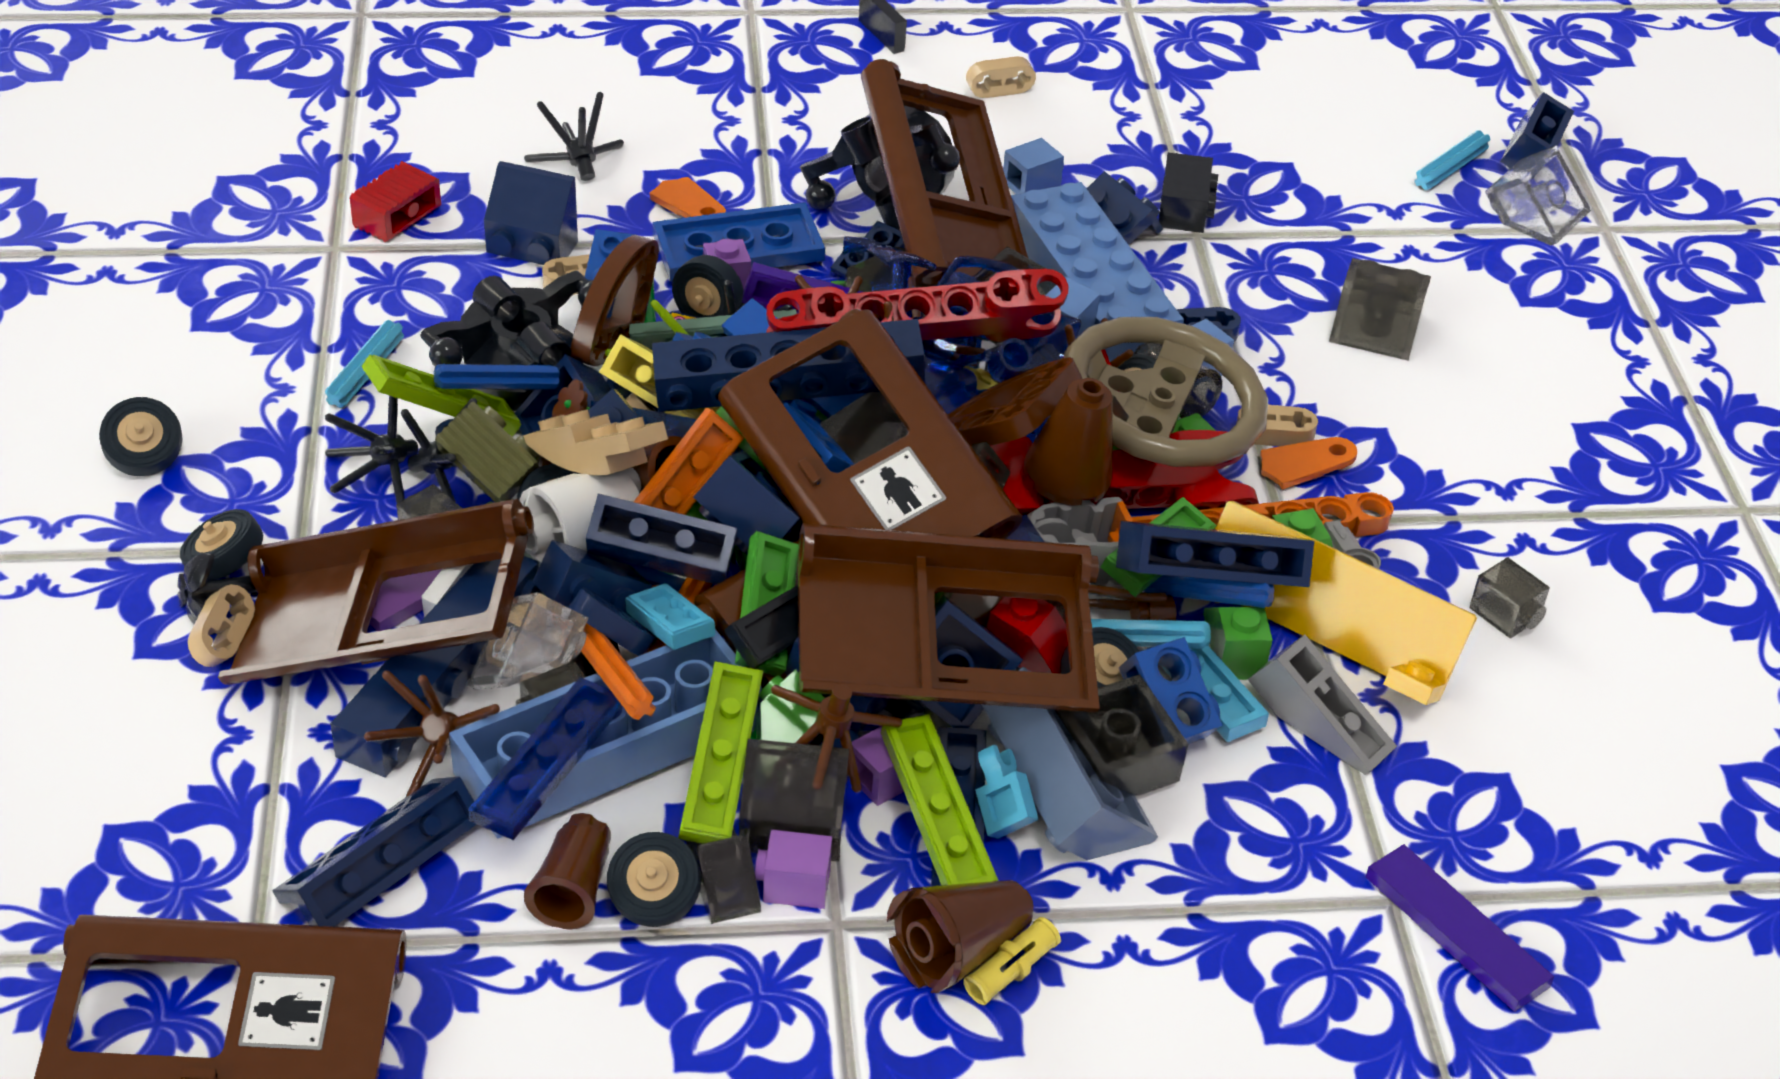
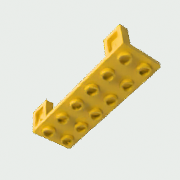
[1215,501,1477,705]

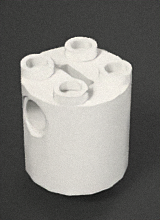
[519,467,641,566]

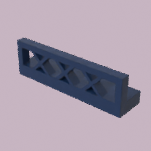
[272,776,484,926]

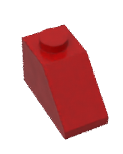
[986,597,1068,674]

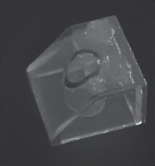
[1485,145,1591,246]
[467,593,588,690]

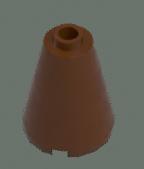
[1023,378,1113,506]
[887,880,1034,993]

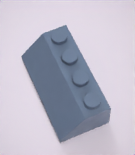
[982,667,1158,860]

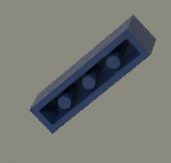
[1116,521,1315,587]

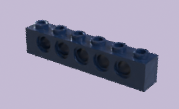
[652,319,925,412]

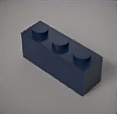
[586,493,737,585]

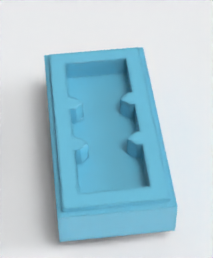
[625,583,716,650]

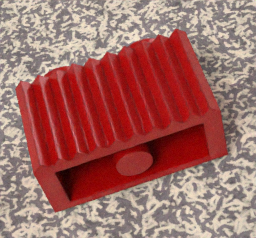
[349,161,441,243]

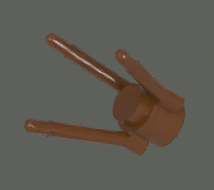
[1088,584,1177,621]

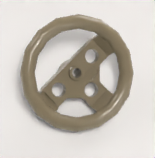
[1064,317,1268,467]

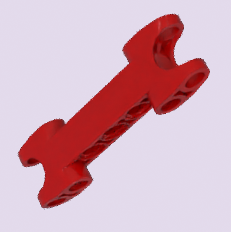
[766,269,1069,342]
[973,430,1259,531]

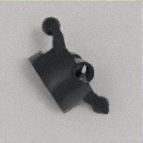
[800,106,960,230]
[420,270,593,411]

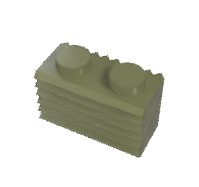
[435,401,539,502]

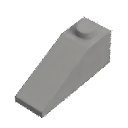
[1248,635,1397,775]

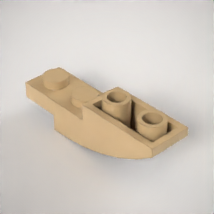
[524,409,668,475]

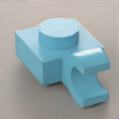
[975,744,1039,839]

